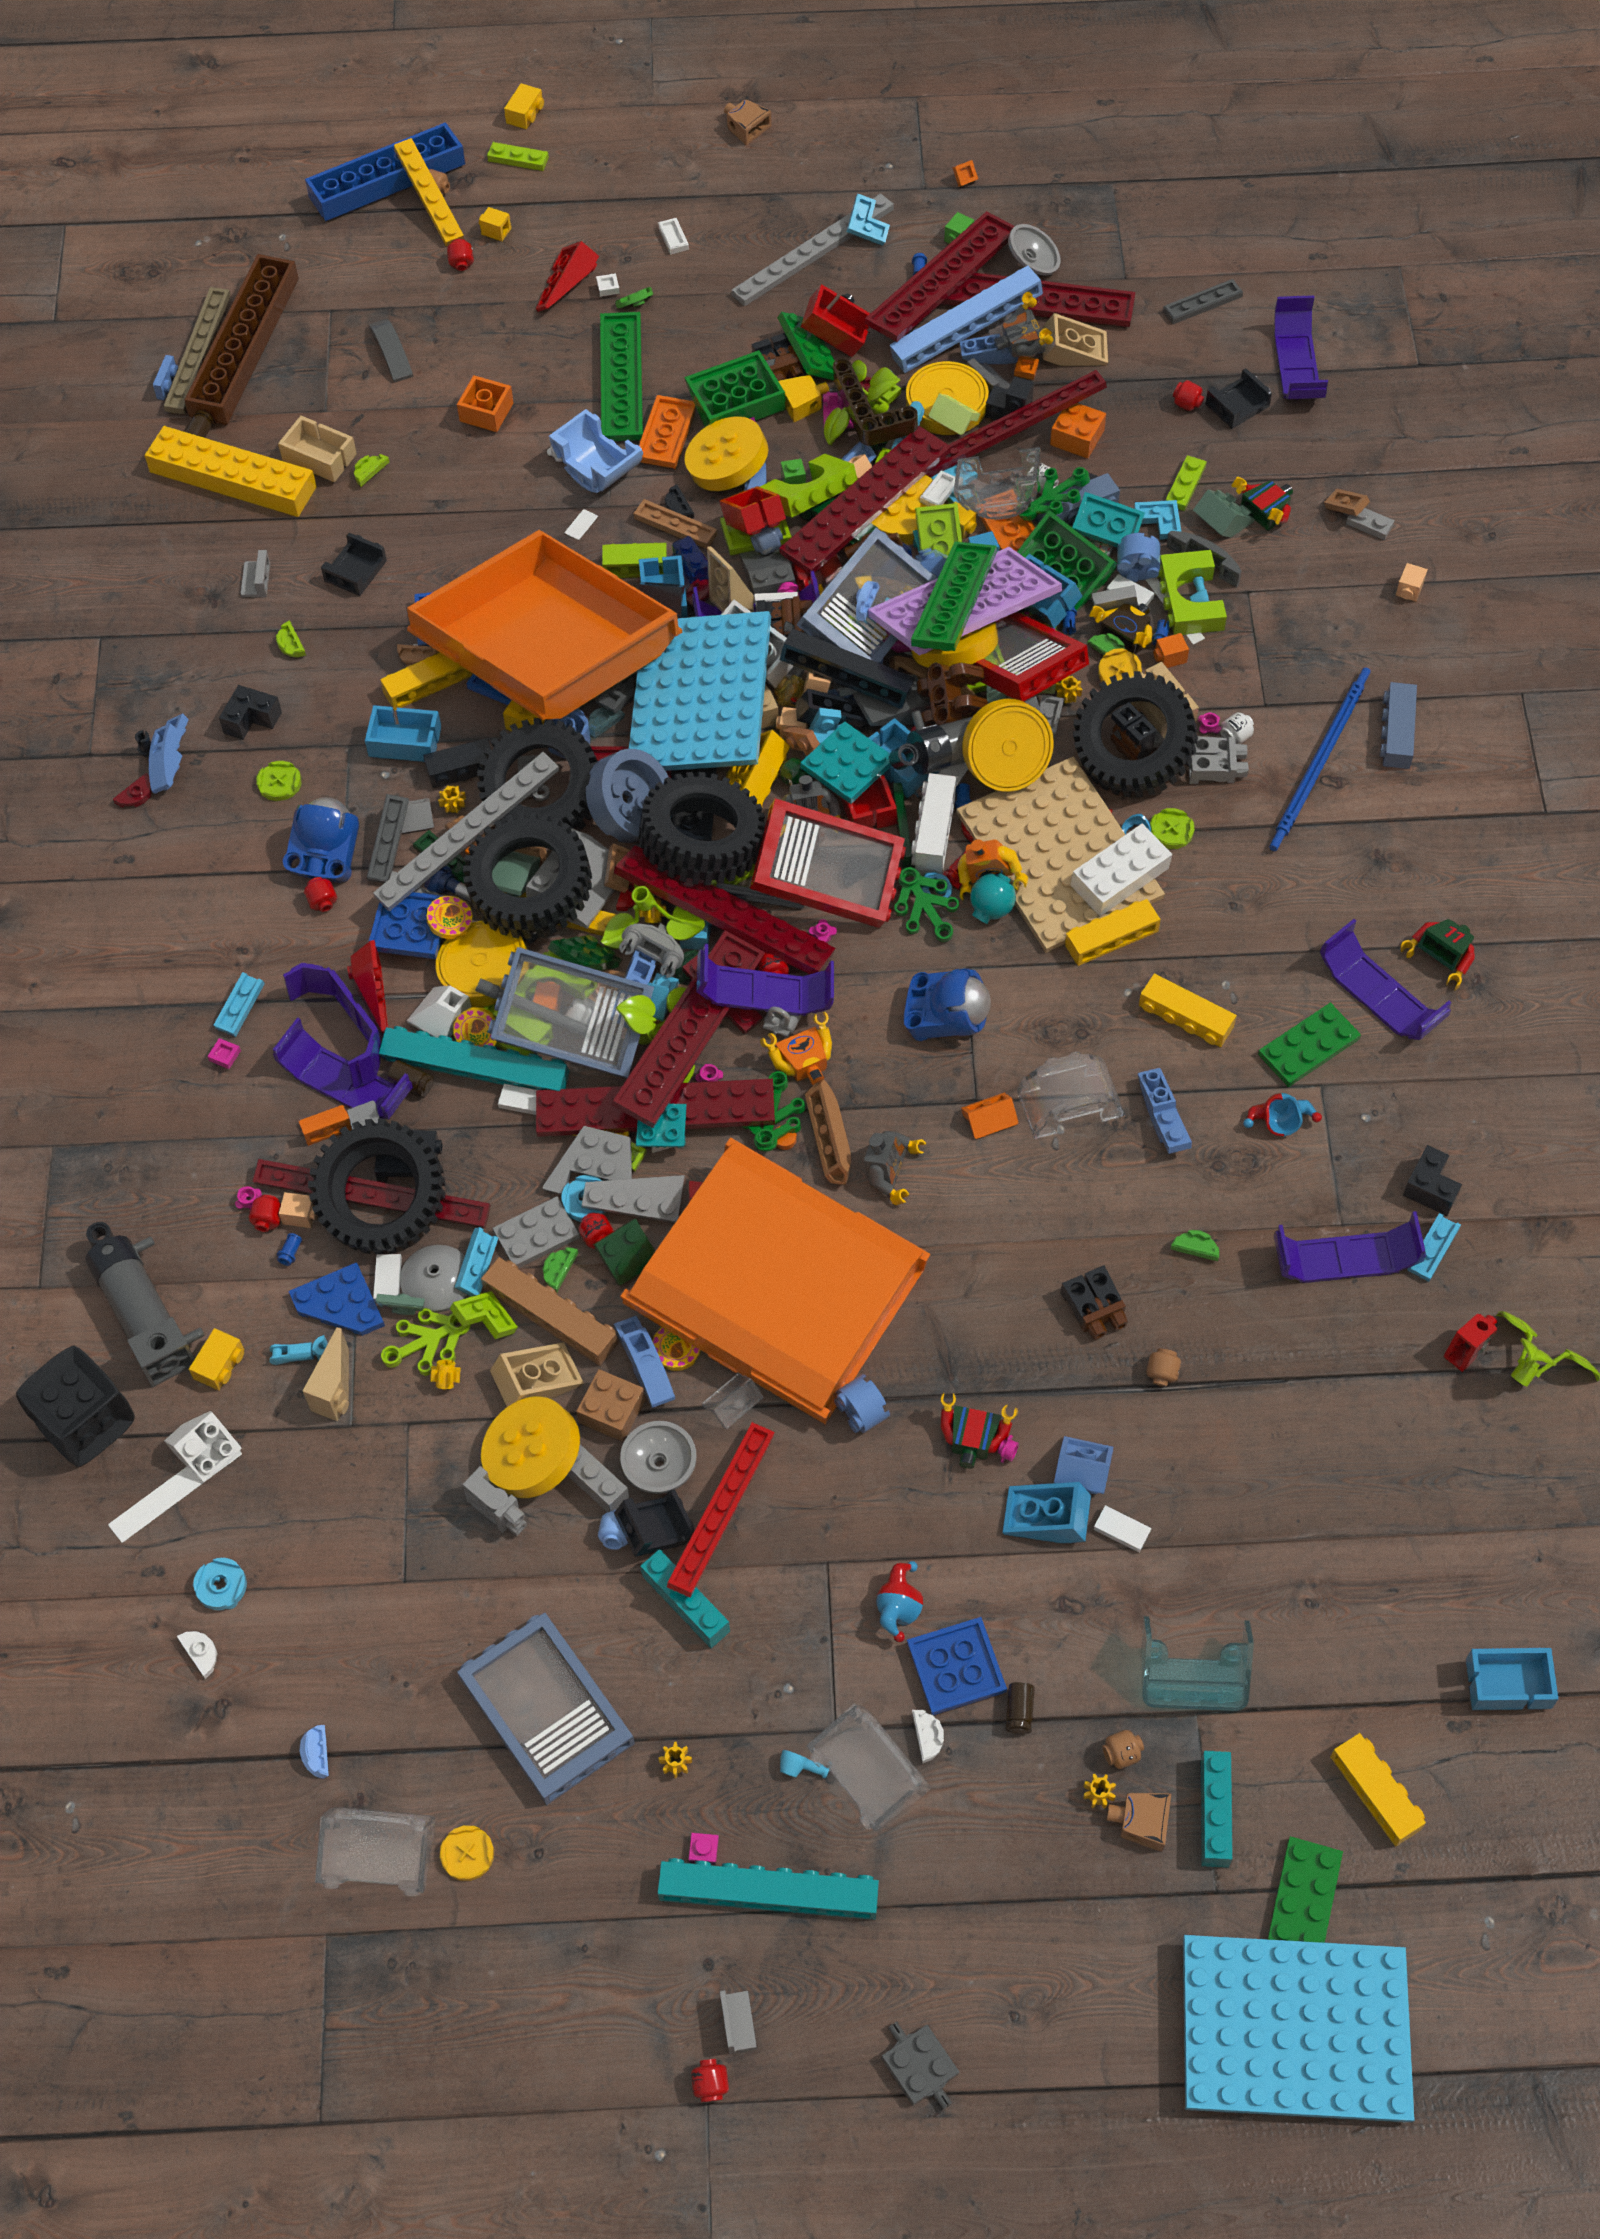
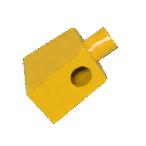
[778,375,830,422]

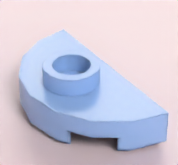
[856,581,880,622]
[299,1725,329,1779]

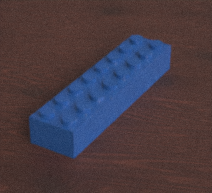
[305,122,465,221]

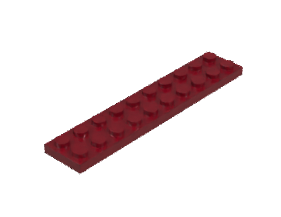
[865,211,1015,342]
[940,273,1136,327]
[779,426,951,575]
[614,845,836,974]
[612,930,765,1128]
[536,1078,775,1137]

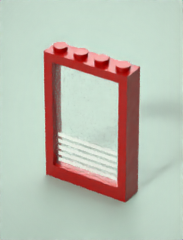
[971,612,1089,702]
[749,798,906,928]

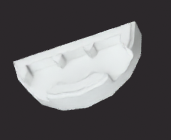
[177,1631,218,1679]
[912,1710,944,1763]

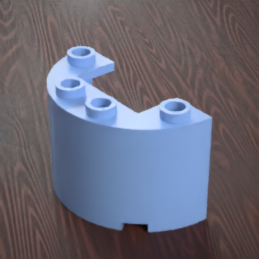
[549,409,643,493]

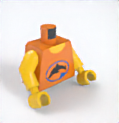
[958,839,1028,900]
[760,1012,832,1085]

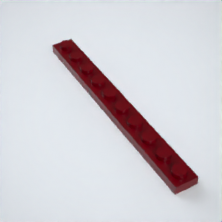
[925,370,1107,477]
[252,1159,491,1228]

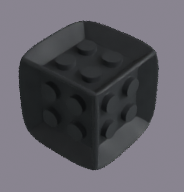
[16,1345,135,1467]

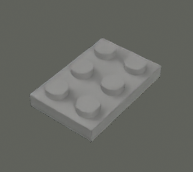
[492,1197,580,1268]

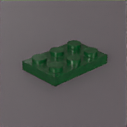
[547,935,622,971]

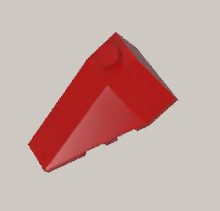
[536,241,599,312]
[347,940,388,1038]

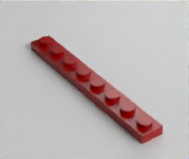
[667,1422,775,1598]

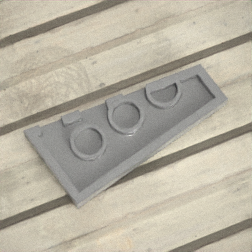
[581,1175,685,1223]

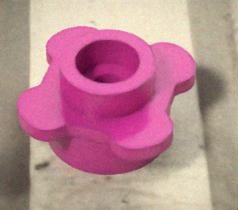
[777,582,800,596]
[1198,712,1221,734]
[809,919,837,942]
[695,1064,723,1082]
[235,1186,262,1209]
[998,1435,1019,1463]

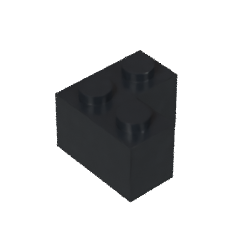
[985,376,1034,420]
[219,685,282,740]
[1403,1145,1462,1216]

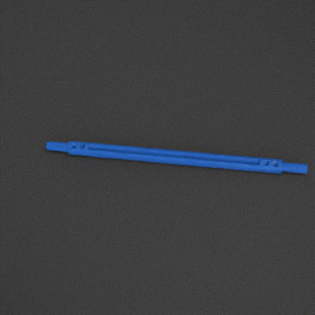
[1269,667,1371,851]

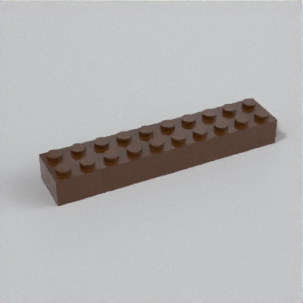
[184,254,299,425]

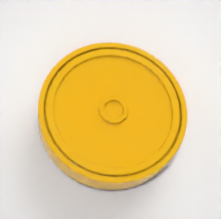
[906,361,988,435]
[685,417,768,491]
[871,475,944,545]
[911,622,998,668]
[962,699,1054,791]
[436,920,530,1007]
[481,1396,580,1498]

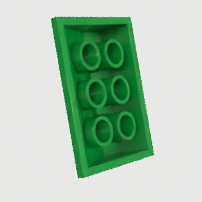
[684,351,785,427]
[1017,510,1117,612]

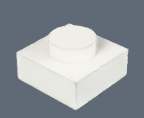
[596,273,620,297]

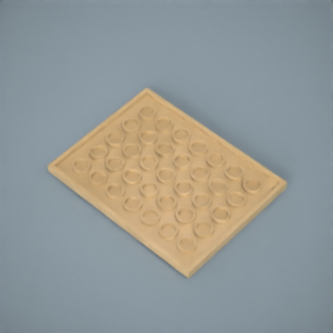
[956,756,1165,953]

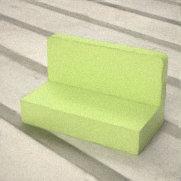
[929,393,980,435]

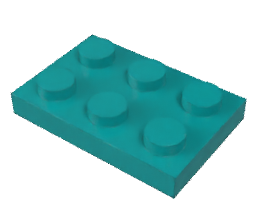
[1072,492,1145,547]

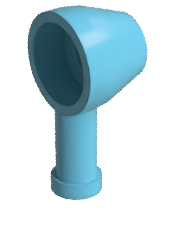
[1190,576,1209,602]
[780,1750,830,1779]

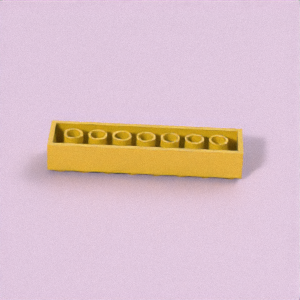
[144,426,317,517]

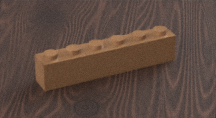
[481,1257,618,1366]

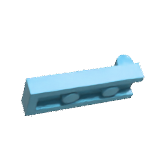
[213,972,265,1037]
[1407,1213,1461,1282]
[454,1227,498,1297]

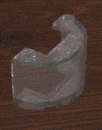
[953,447,1041,520]
[1017,1052,1125,1139]

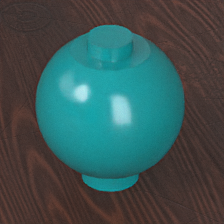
[970,872,1016,924]

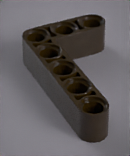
[833,358,918,446]

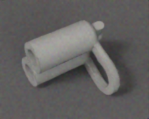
[763,1007,802,1038]

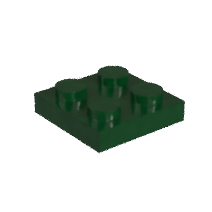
[593,1218,655,1286]

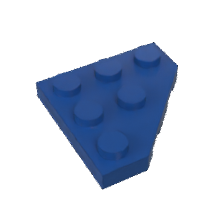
[289,1262,385,1336]

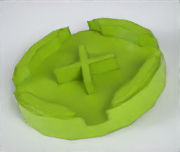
[256,761,302,801]
[1150,808,1195,849]

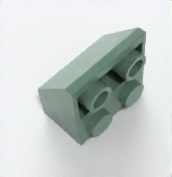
[1193,489,1255,538]
[492,851,540,897]

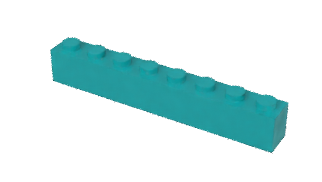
[379,1026,570,1091]
[658,1858,879,1920]

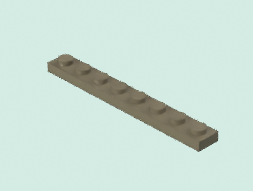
[164,287,231,414]

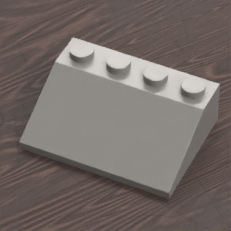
[526,828,615,928]

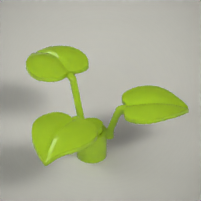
[824,360,900,446]
[601,885,705,949]
[616,987,695,1083]
[1496,1311,1600,1387]

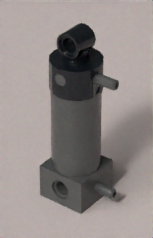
[889,695,1041,775]
[85,1222,205,1388]

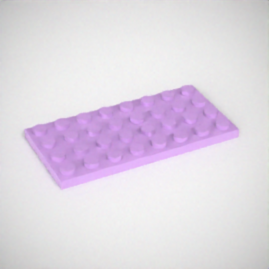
[868,547,1062,655]

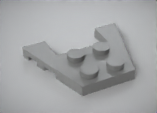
[543,1126,632,1195]

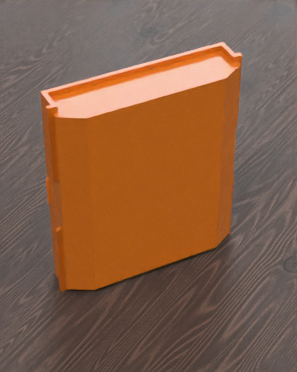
[407,530,682,720]
[620,1137,931,1425]

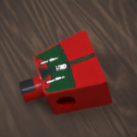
[1443,1314,1498,1372]

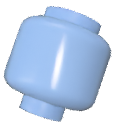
[598,1510,628,1550]

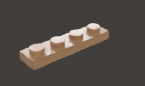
[634,499,717,549]

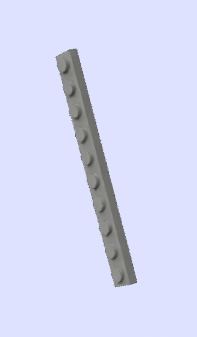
[731,194,894,306]
[373,752,559,912]

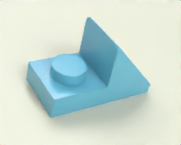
[809,708,841,744]
[647,973,679,1021]

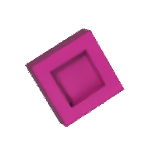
[207,1038,241,1069]
[689,1833,719,1865]

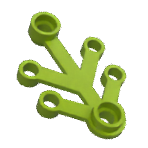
[381,1308,471,1376]

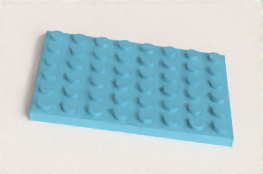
[629,611,771,771]
[1183,1935,1414,2123]

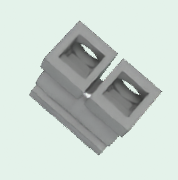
[1189,736,1249,784]
[463,1466,527,1536]

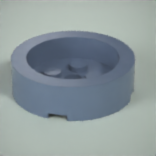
[586,749,672,843]

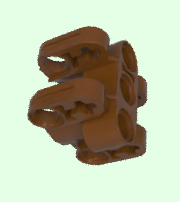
[916,662,988,727]

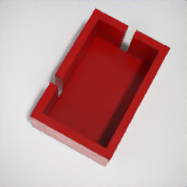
[801,284,870,357]
[719,486,786,535]
[840,774,897,829]

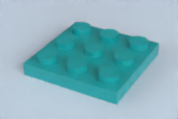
[800,722,891,804]

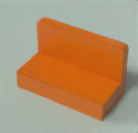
[961,1093,1018,1139]
[299,1105,352,1146]

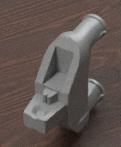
[619,923,684,978]

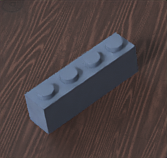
[1034,473,1120,524]
[1380,682,1417,769]

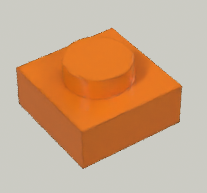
[952,160,978,187]
[1014,356,1039,380]

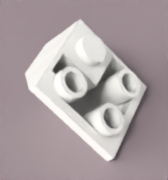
[407,986,471,1038]
[164,1411,242,1482]

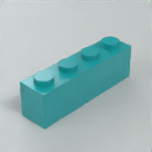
[640,1549,730,1649]
[1201,1751,1232,1868]

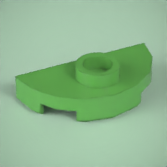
[615,287,653,309]
[1087,633,1125,656]
[1171,1230,1219,1261]
[543,1247,578,1292]

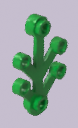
[1017,467,1090,521]
[894,867,959,942]
[741,1071,805,1152]

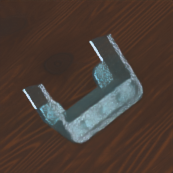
[1141,1616,1254,1711]

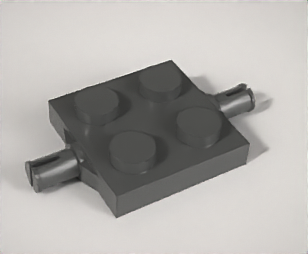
[881,2021,960,2110]

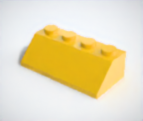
[726,730,790,808]

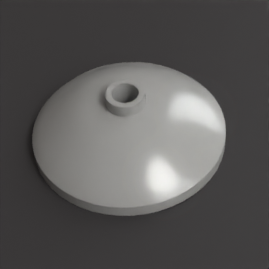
[1008,224,1061,275]
[400,1245,468,1313]
[620,1421,697,1494]

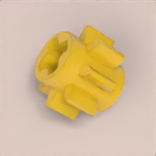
[1055,676,1083,703]
[438,786,466,813]
[639,897,667,923]
[430,1359,461,1389]
[659,1742,692,1778]
[1083,1774,1116,1809]

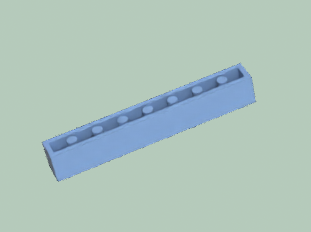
[890,266,1043,373]

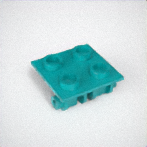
[636,1104,687,1148]

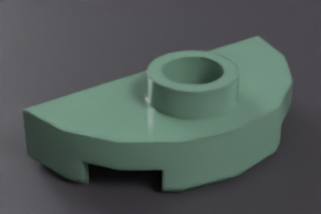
[376,1294,425,1315]

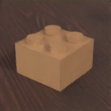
[576,1369,646,1442]

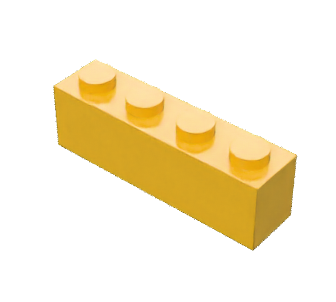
[380,653,472,711]
[1065,899,1161,966]
[1139,973,1237,1048]
[1330,1733,1426,1847]

